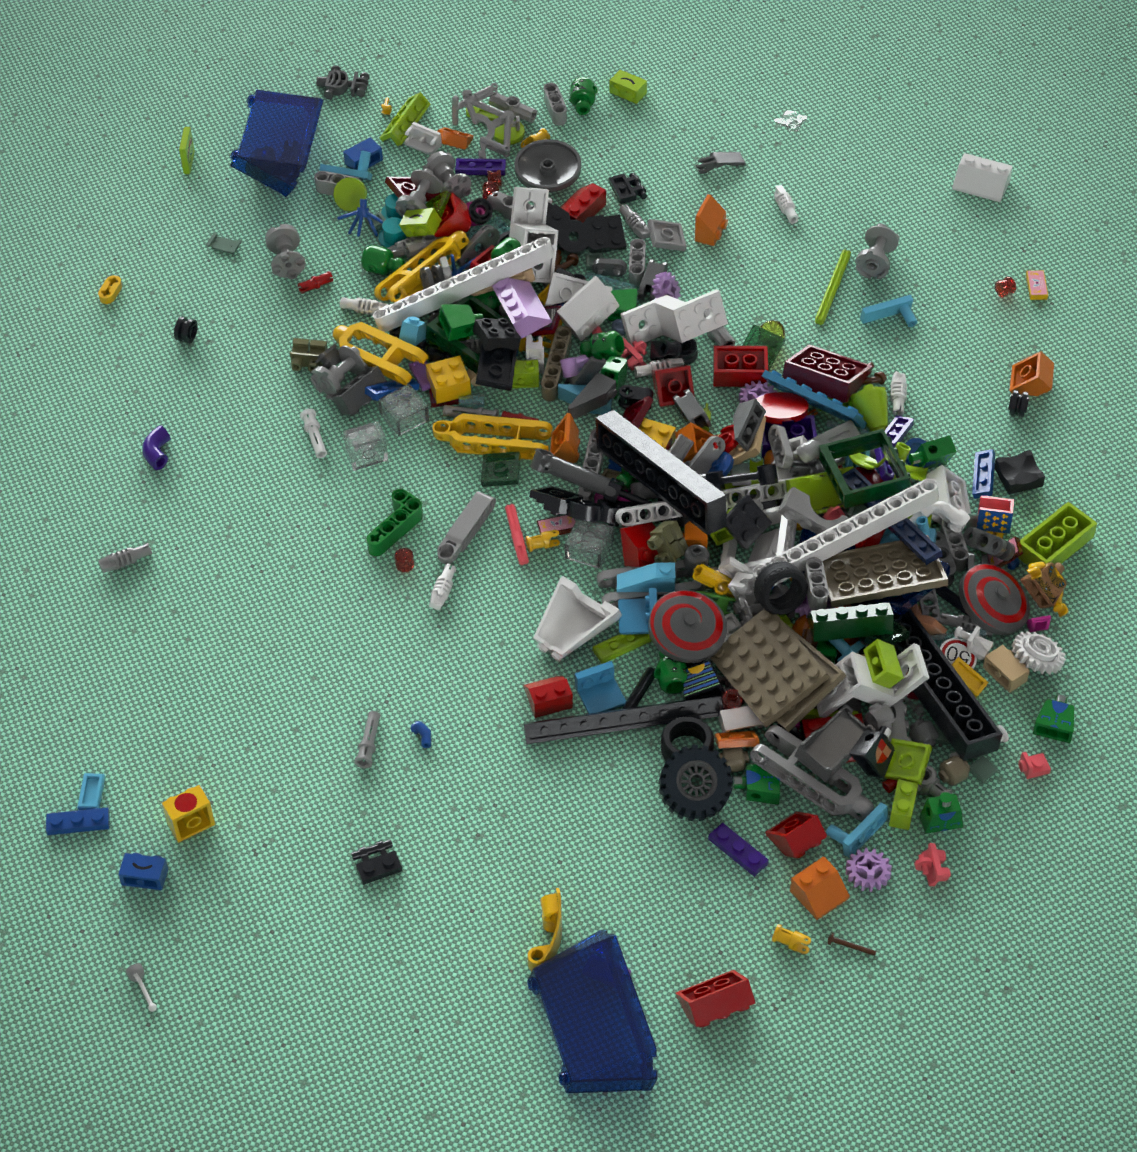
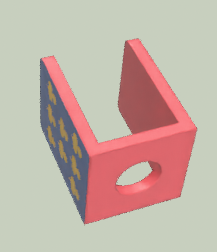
[977,496,1014,534]

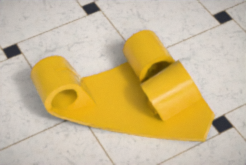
[528,888,562,973]

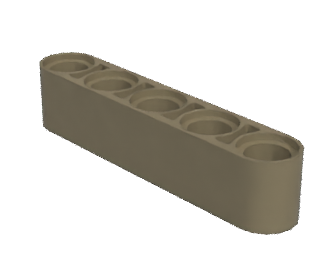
[541,326,572,401]

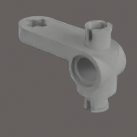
[684,436,725,474]

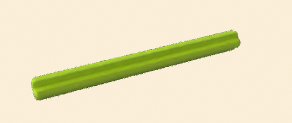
[815,249,851,325]

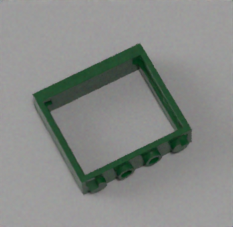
[426,295,514,374]
[819,429,912,509]

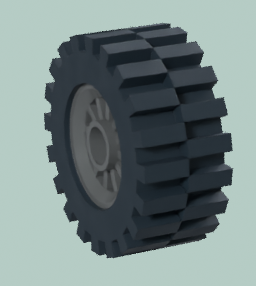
[659,745,733,821]

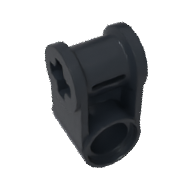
[650,340,682,361]
[618,385,654,411]

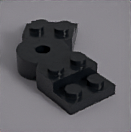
[531,202,627,256]
[529,486,646,527]

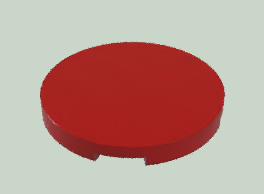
[757,392,808,424]

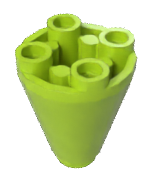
[850,384,888,432]

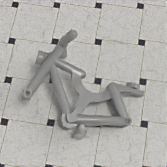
[452,83,520,159]

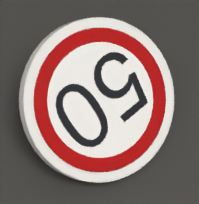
[940,638,977,669]

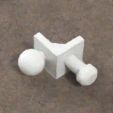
[954,626,993,660]

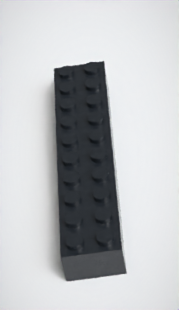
[595,410,727,535]
[875,597,1003,761]

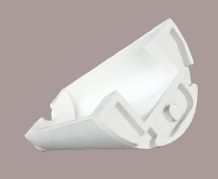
[533,576,622,662]

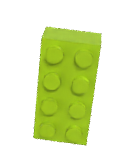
[1016,502,1097,566]

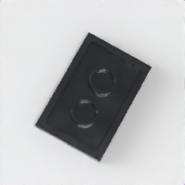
[475,342,517,391]

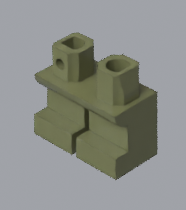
[290,338,328,372]
[647,520,688,563]

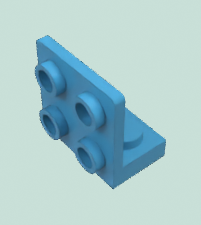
[618,588,657,635]
[574,661,626,714]

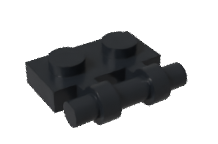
[609,173,647,204]
[351,840,402,885]

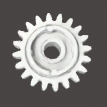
[1011,631,1066,675]

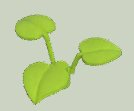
[849,442,928,497]

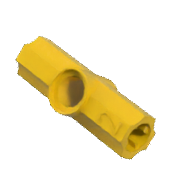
[692,564,735,598]

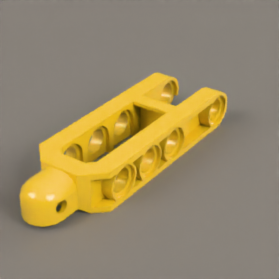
[374,230,469,303]
[333,322,429,386]
[432,413,553,460]

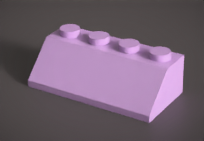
[492,277,552,339]

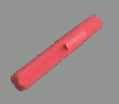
[505,504,529,566]

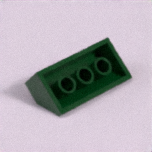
[807,603,893,642]

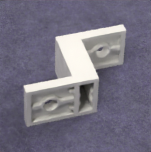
[509,187,558,283]
[621,290,728,347]
[816,643,929,718]

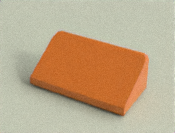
[437,127,473,150]

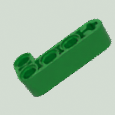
[366,489,423,557]

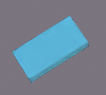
[77,773,105,810]

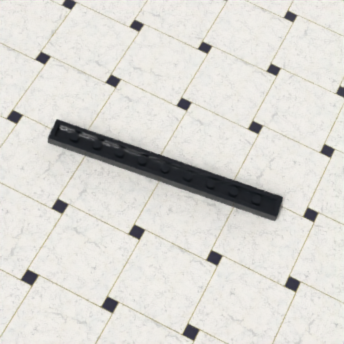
[523,695,723,744]

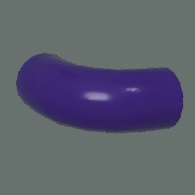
[142,425,171,470]

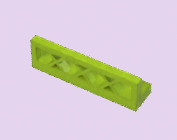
[379,92,431,146]

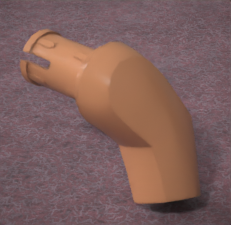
[909,604,947,641]

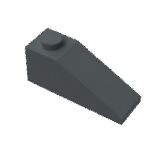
[568,372,617,419]
[733,399,766,451]

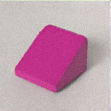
[1026,615,1051,632]

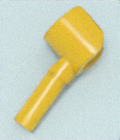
[381,98,392,115]

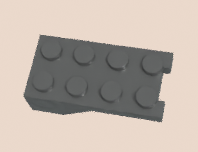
[794,704,877,782]

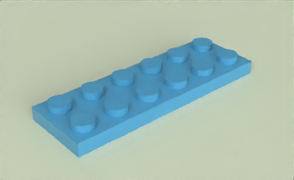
[762,370,867,430]

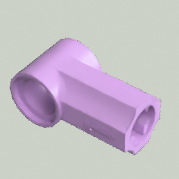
[560,355,590,378]

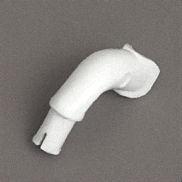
[909,501,970,533]

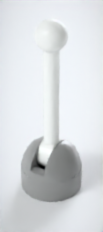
[126,963,157,1012]

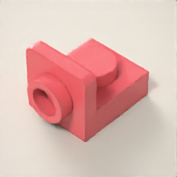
[1018,752,1051,779]

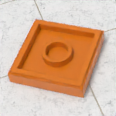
[715,731,759,749]

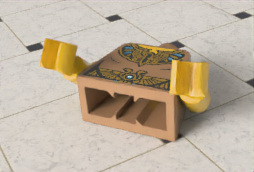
[1020,562,1069,618]

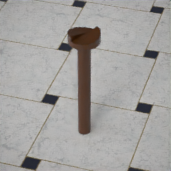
[828,932,876,956]

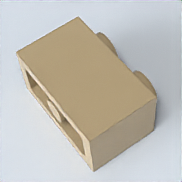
[983,644,1030,693]

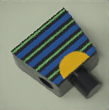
[683,661,726,700]

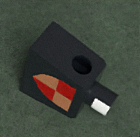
[849,726,895,778]

